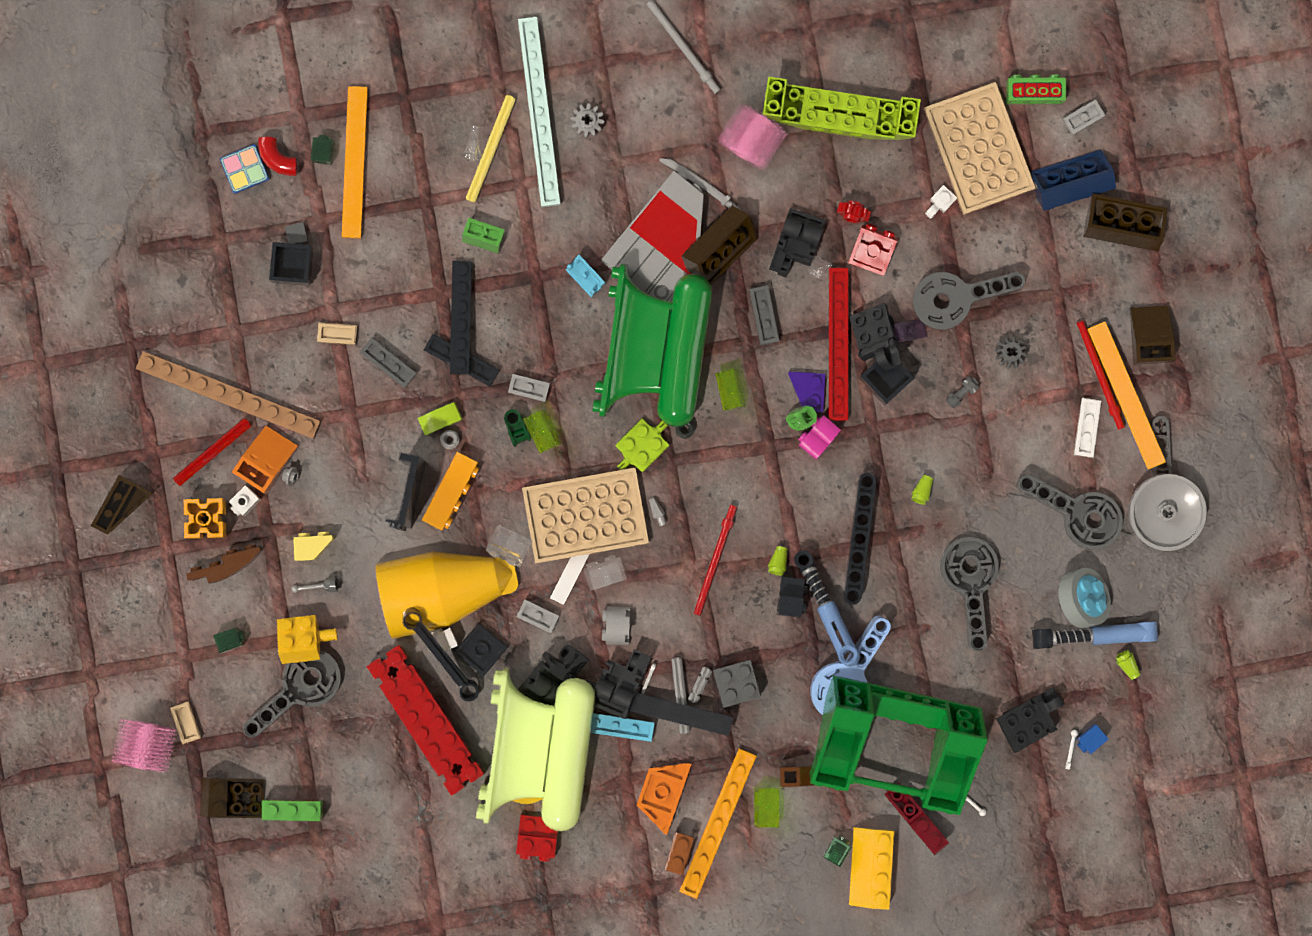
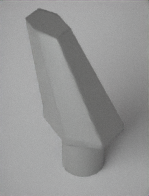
[649,496,667,526]

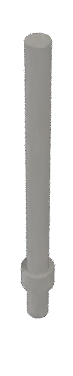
[647,0,721,94]

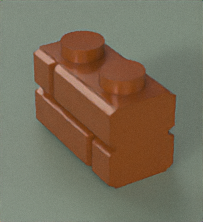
[664,831,694,875]

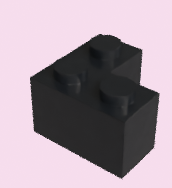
[777,577,808,618]

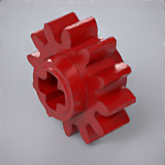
[837,201,871,224]

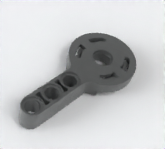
[913,272,1025,330]
[1016,475,1123,550]
[940,537,999,651]
[243,650,342,738]

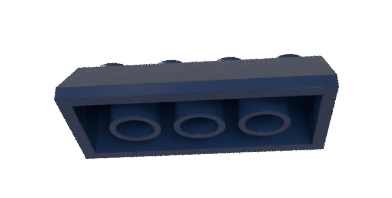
[1030,149,1116,211]

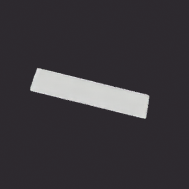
[550,554,589,605]

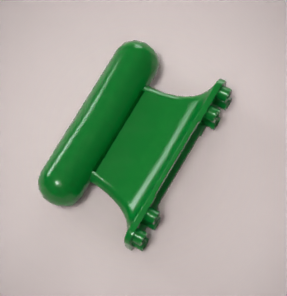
[592,263,712,427]

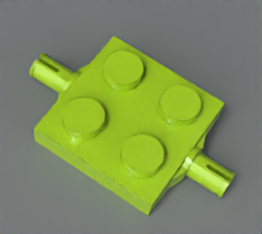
[615,419,669,473]

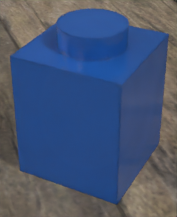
[1076,724,1109,754]

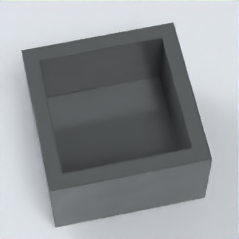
[713,660,761,708]

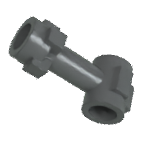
[946,375,980,408]

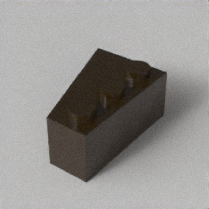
[91,474,154,535]

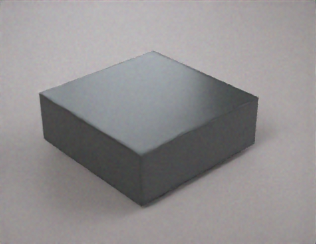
[285,222,308,244]

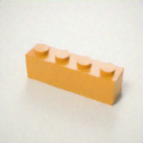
[422,452,480,531]

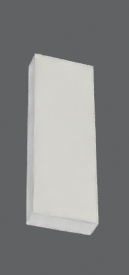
[1074,398,1101,458]

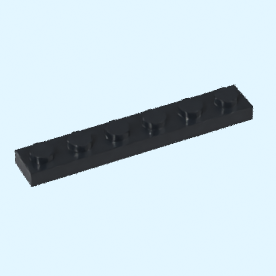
[450,261,472,375]

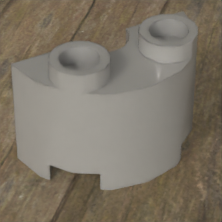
[602,606,630,645]

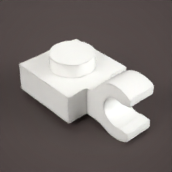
[925,185,957,219]

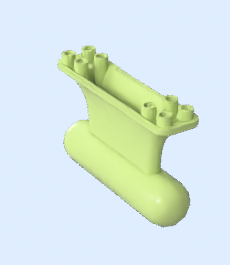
[476,667,595,831]

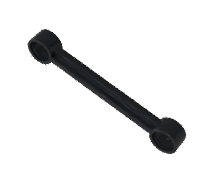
[402,608,479,702]

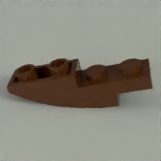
[186,544,262,584]

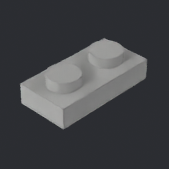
[1062,99,1106,136]
[508,374,550,402]
[516,600,559,633]

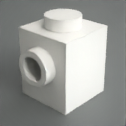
[229,486,261,516]
[431,628,459,652]

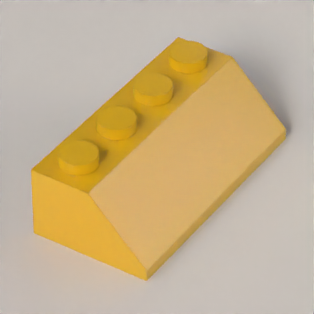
[849,827,894,909]

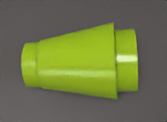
[911,475,933,505]
[767,546,788,576]
[1115,650,1141,680]

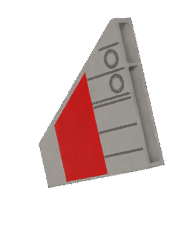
[602,171,703,312]

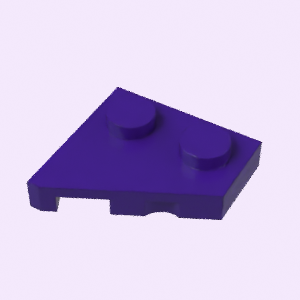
[788,371,825,413]

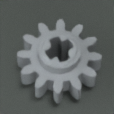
[570,103,604,138]

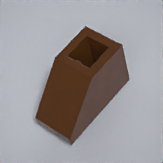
[779,766,815,787]

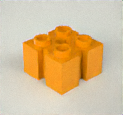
[184,498,227,539]

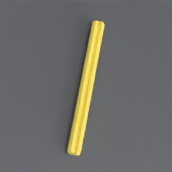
[466,95,515,203]

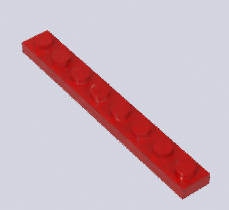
[828,268,848,421]

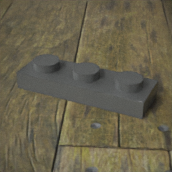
[749,285,779,346]
[360,337,417,388]

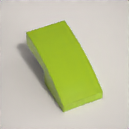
[418,402,463,436]

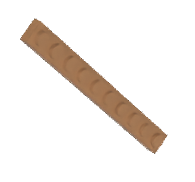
[136,351,321,439]

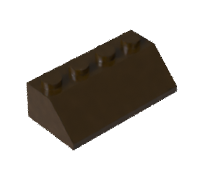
[1083,193,1168,251]
[682,205,757,285]

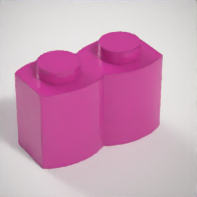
[798,415,841,460]

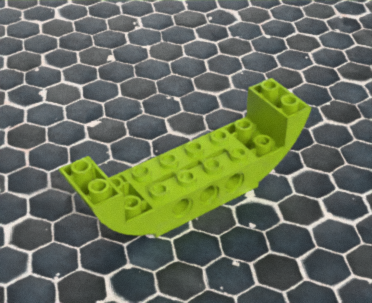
[763,76,921,140]

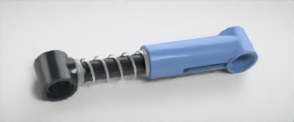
[794,550,860,667]
[1032,622,1158,649]

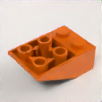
[232,426,298,494]

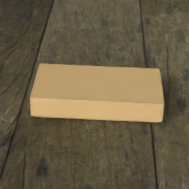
[317,323,357,345]
[170,701,201,744]

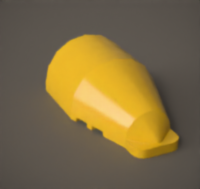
[375,551,518,639]

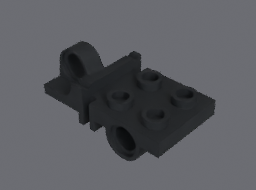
[769,208,826,278]
[850,303,903,371]
[517,645,589,706]
[594,649,651,719]
[996,687,1065,753]

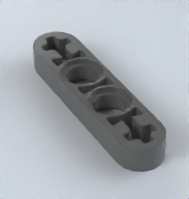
[1150,416,1172,476]

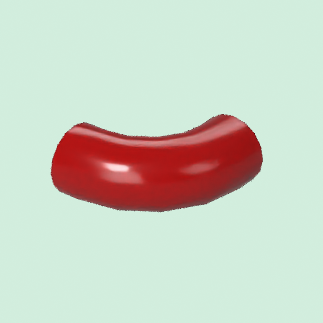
[258,137,297,176]

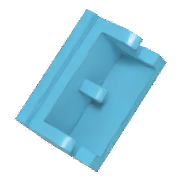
[566,255,605,298]

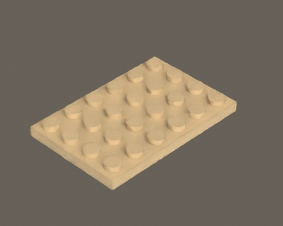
[924,82,1035,215]
[522,468,649,564]

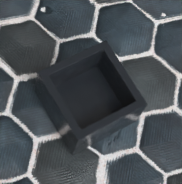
[269,242,314,286]
[859,361,915,406]

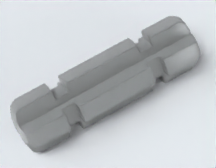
[688,667,712,704]

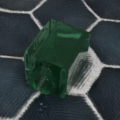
[310,135,334,165]
[213,628,245,654]
[823,836,852,867]

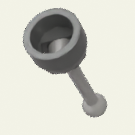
[291,576,338,593]

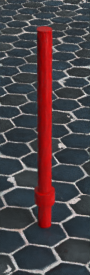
[1076,321,1125,430]
[693,505,737,616]

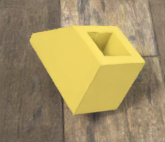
[293,532,334,561]

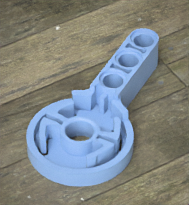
[810,616,891,715]

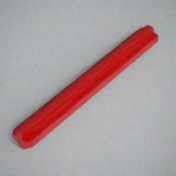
[173,418,251,486]

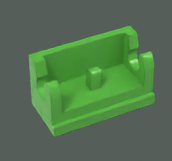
[462,218,505,253]

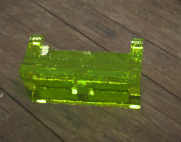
[715,369,745,411]
[523,410,561,453]
[754,788,779,828]

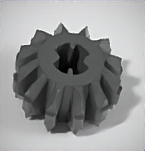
[994,336,1027,369]

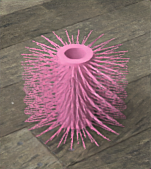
[717,104,787,170]
[112,719,176,772]

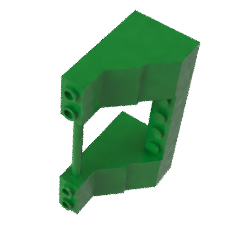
[810,675,988,815]

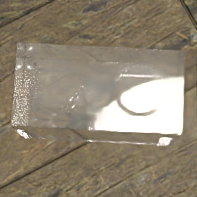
[486,525,533,567]
[583,555,627,591]

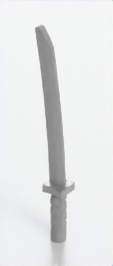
[660,159,743,211]

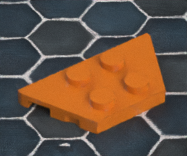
[636,763,691,835]

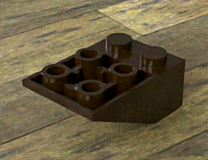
[1130,306,1176,365]
[200,777,265,818]

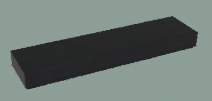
[424,334,500,387]

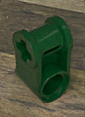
[504,409,532,447]

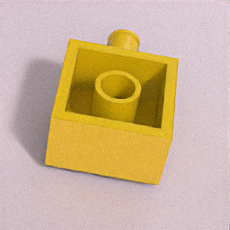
[277,615,338,664]

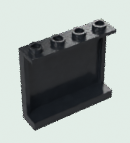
[385,452,426,531]

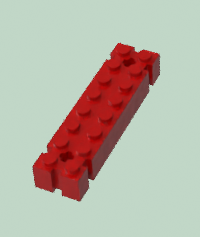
[366,645,485,796]

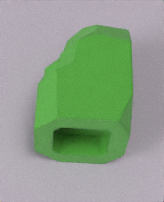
[786,405,817,431]

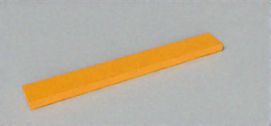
[342,86,368,239]
[1088,322,1166,470]
[679,748,756,899]

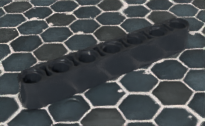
[843,473,876,605]

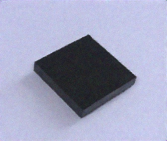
[454,623,508,677]

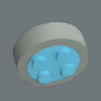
[1058,568,1111,628]

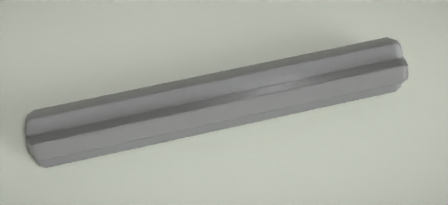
[671,657,690,734]

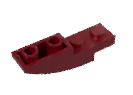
[884,782,950,856]

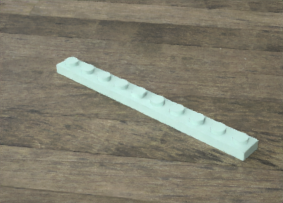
[518,17,560,207]

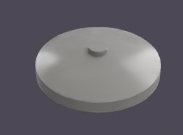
[1128,474,1207,551]

